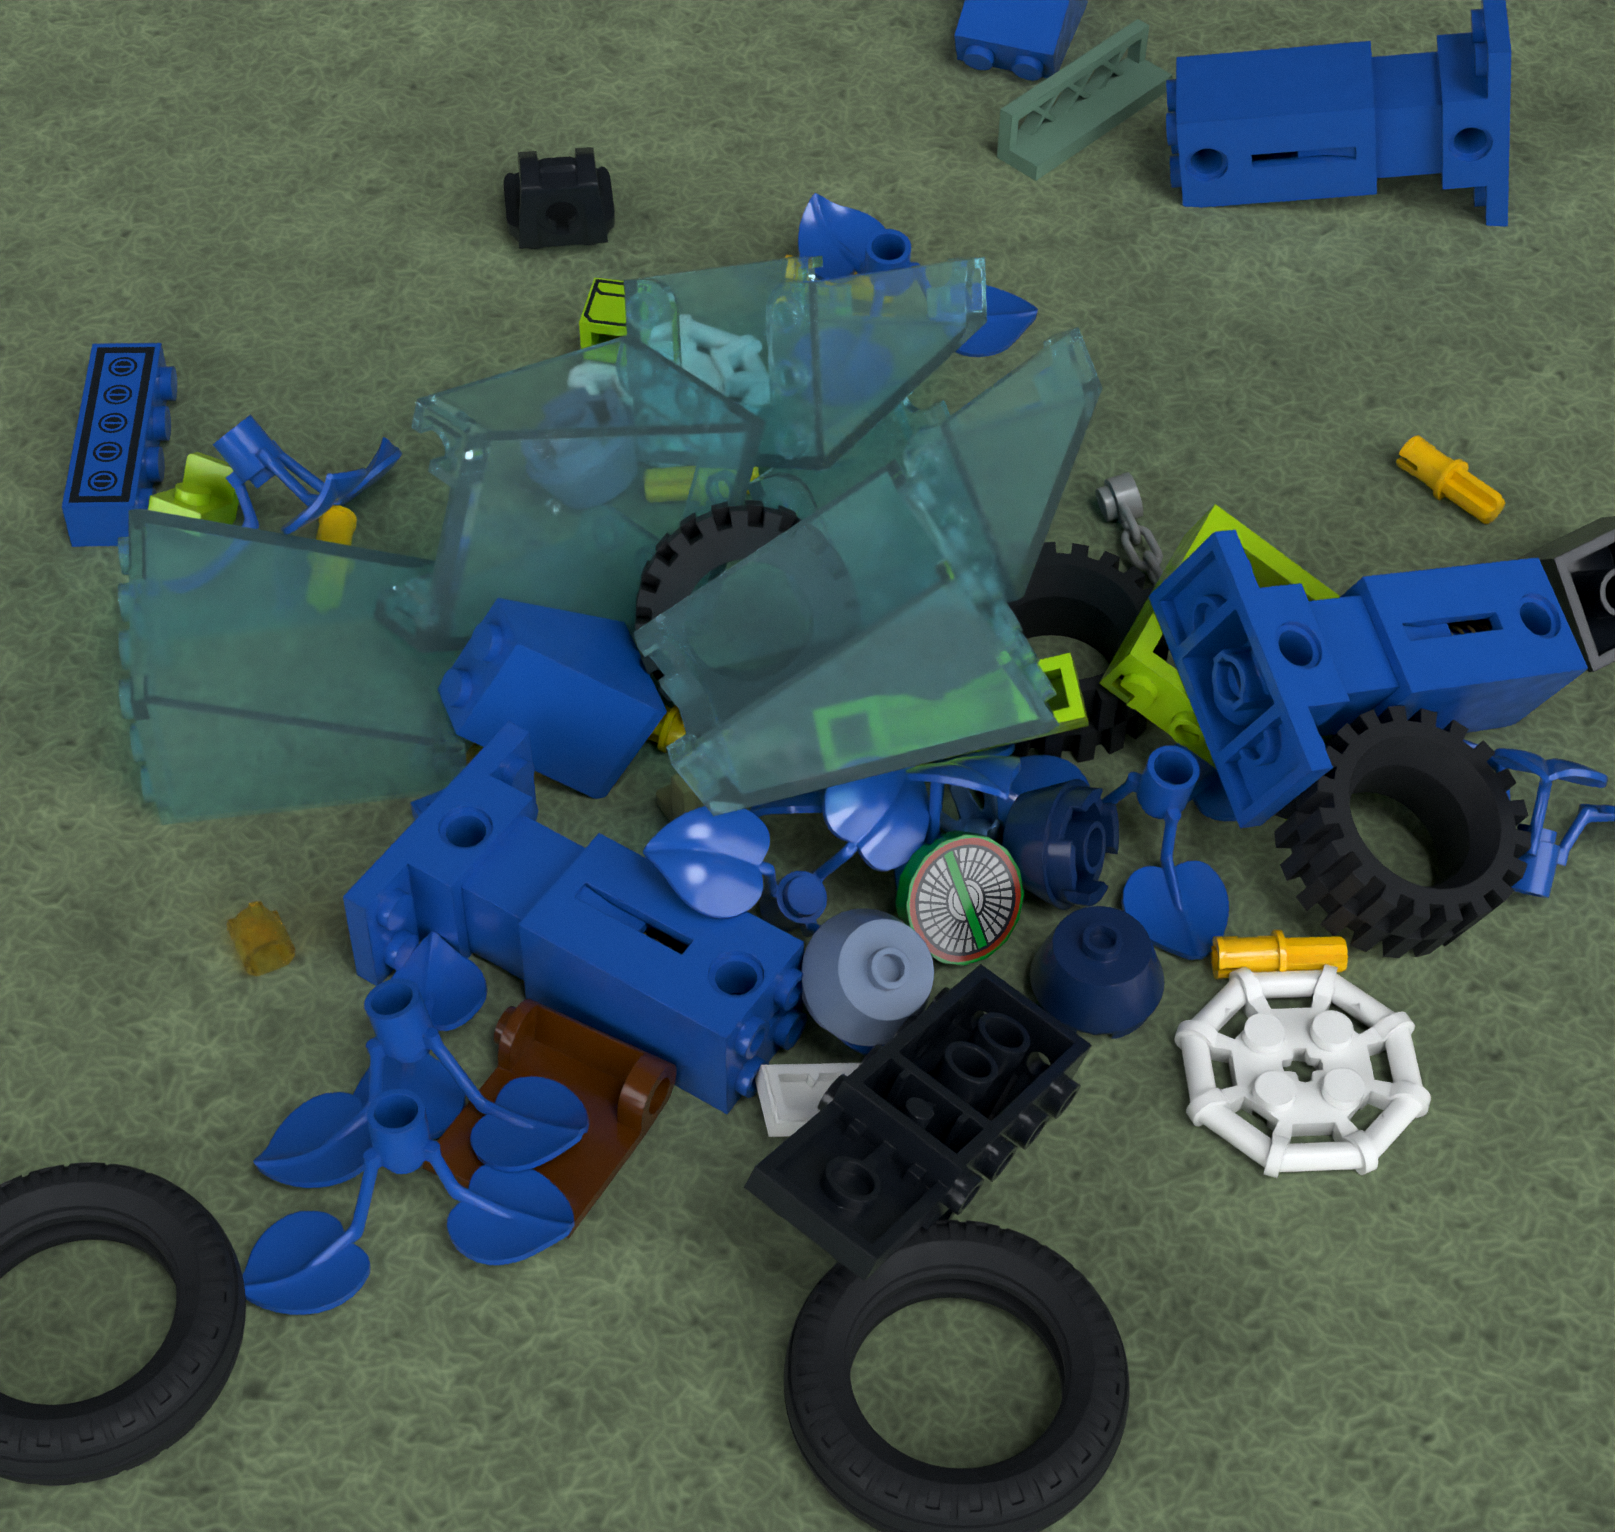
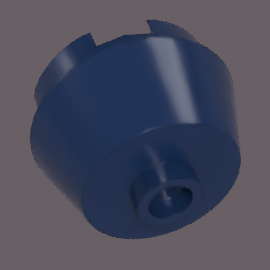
[1002,779,1119,910]
[1030,906,1165,1039]

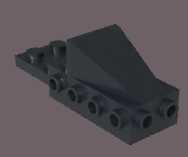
[744,964,1092,1281]

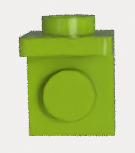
[146,452,239,537]

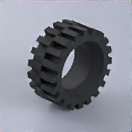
[635,500,861,734]
[952,542,1169,763]
[1274,706,1531,958]

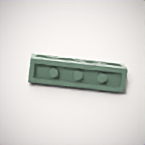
[997,19,1173,181]

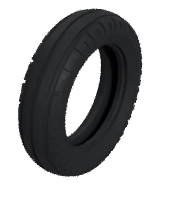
[0,1162,246,1486]
[784,1220,1130,1532]

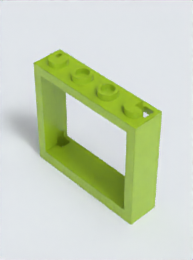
[1099,504,1340,820]

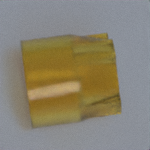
[226,901,296,976]

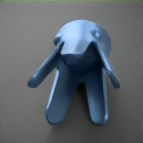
[940,785,1005,846]

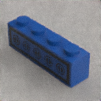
[62,343,177,547]

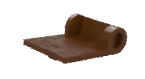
[423,999,677,1239]

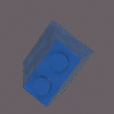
[954,0,1088,81]
[437,598,667,799]

